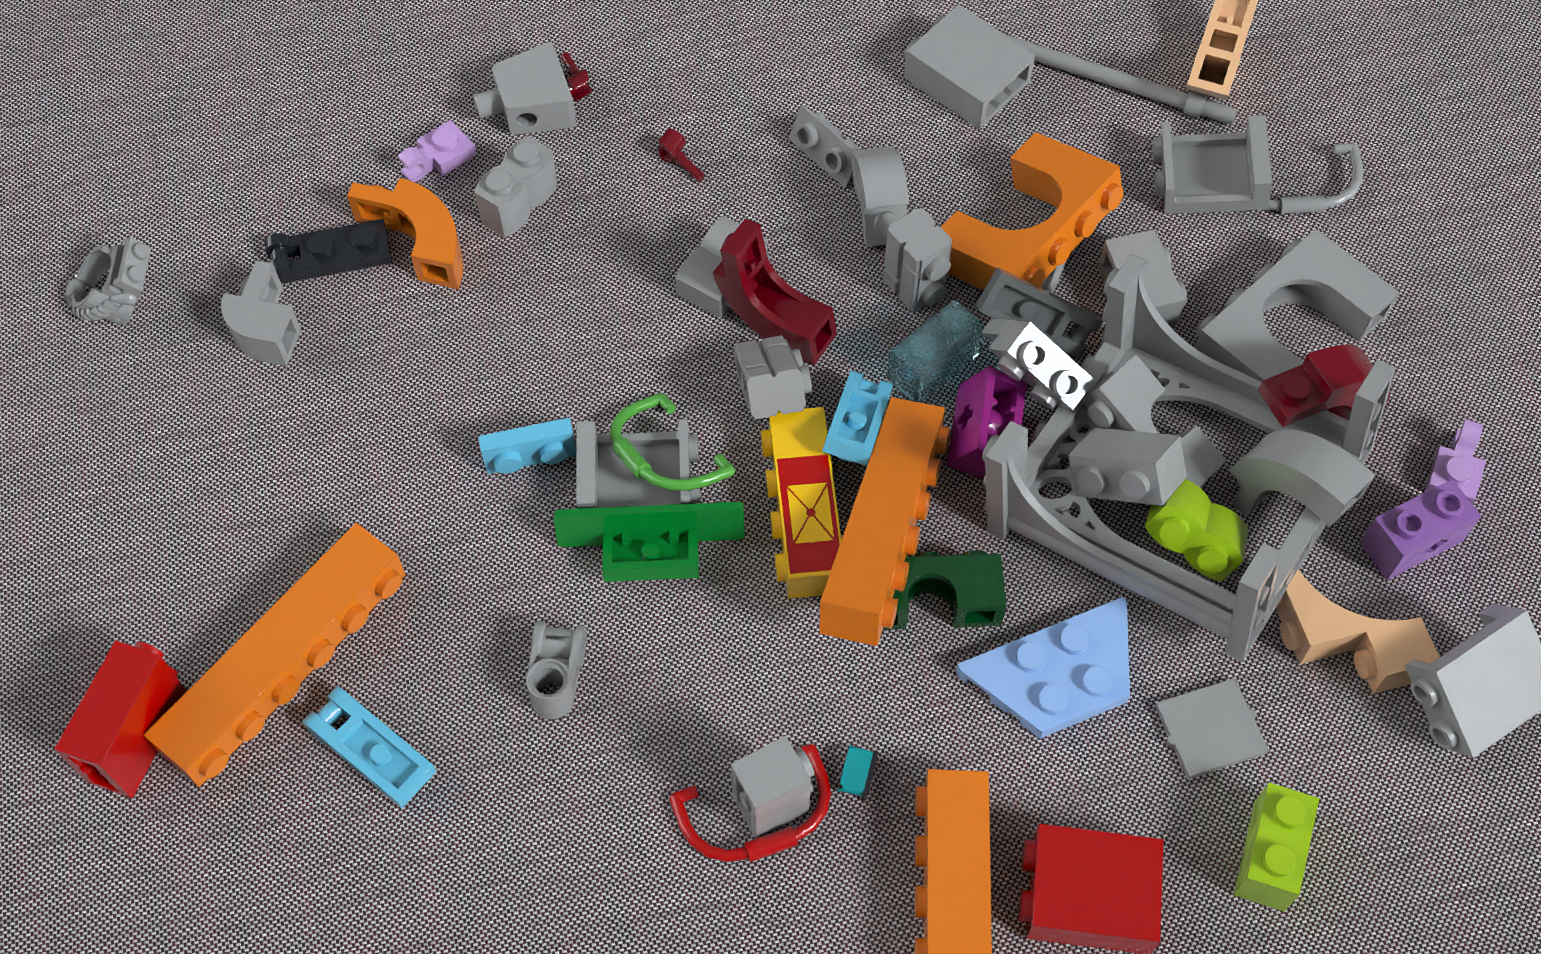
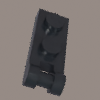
[264,219,392,283]

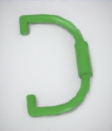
[610,393,735,491]

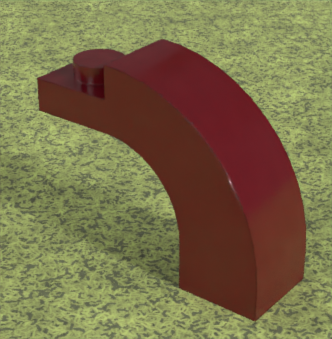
[713,218,837,366]
[1258,345,1390,427]

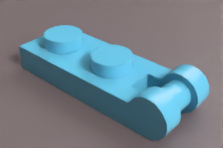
[822,370,893,466]
[301,686,437,809]

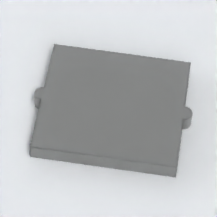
[1155,678,1269,780]

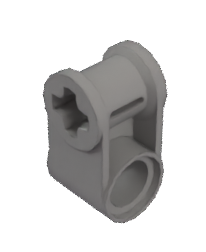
[526,621,587,719]

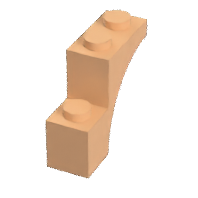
[1276,569,1440,694]

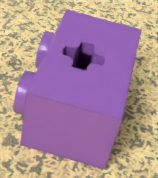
[1359,479,1482,580]

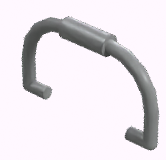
[1268,143,1363,214]

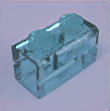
[887,300,985,403]

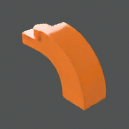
[347,178,463,290]

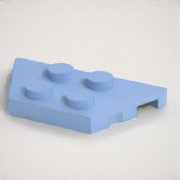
[956,597,1130,739]

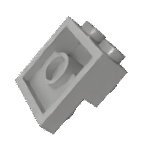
[981,318,1095,410]

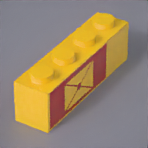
[761,407,841,599]

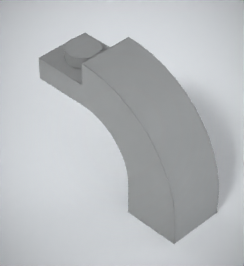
[1229,429,1376,526]

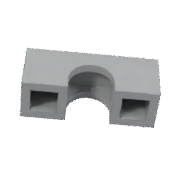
[1080,354,1227,487]

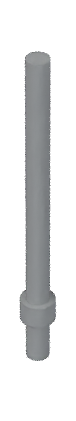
[1005,34,1238,125]

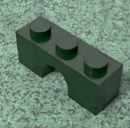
[883,550,1007,630]

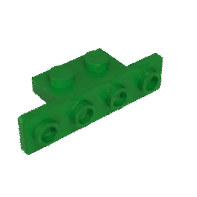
[553,502,745,582]

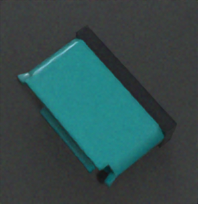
[837,745,879,801]

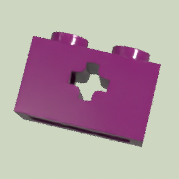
[947,366,1027,480]

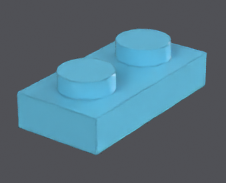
[478,417,577,474]

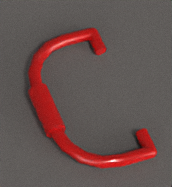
[669,744,831,863]

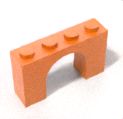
[941,132,1123,290]

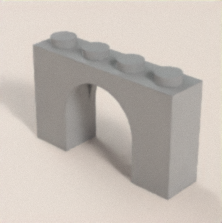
[1195,229,1400,381]

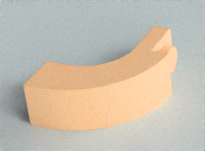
[1186,0,1258,100]

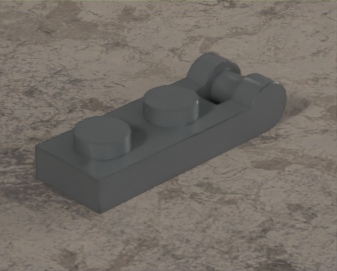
[975,267,1103,359]

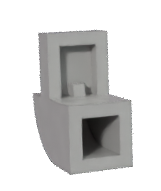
[851,146,909,247]
[221,260,301,366]

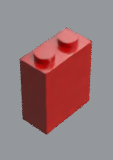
[54,640,187,799]
[1018,824,1164,954]

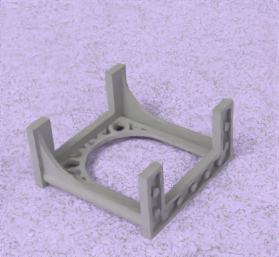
[982,254,1396,662]

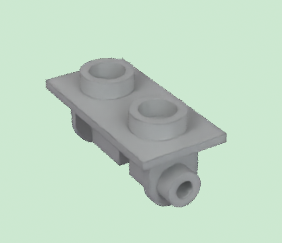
[788,105,863,188]

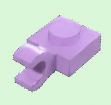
[398,120,477,182]
[1424,419,1486,504]

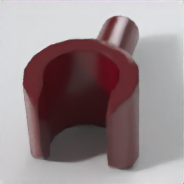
[561,52,592,102]
[658,128,705,182]

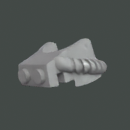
[64,237,151,324]

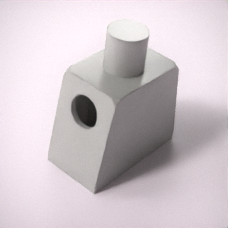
[473,42,577,135]

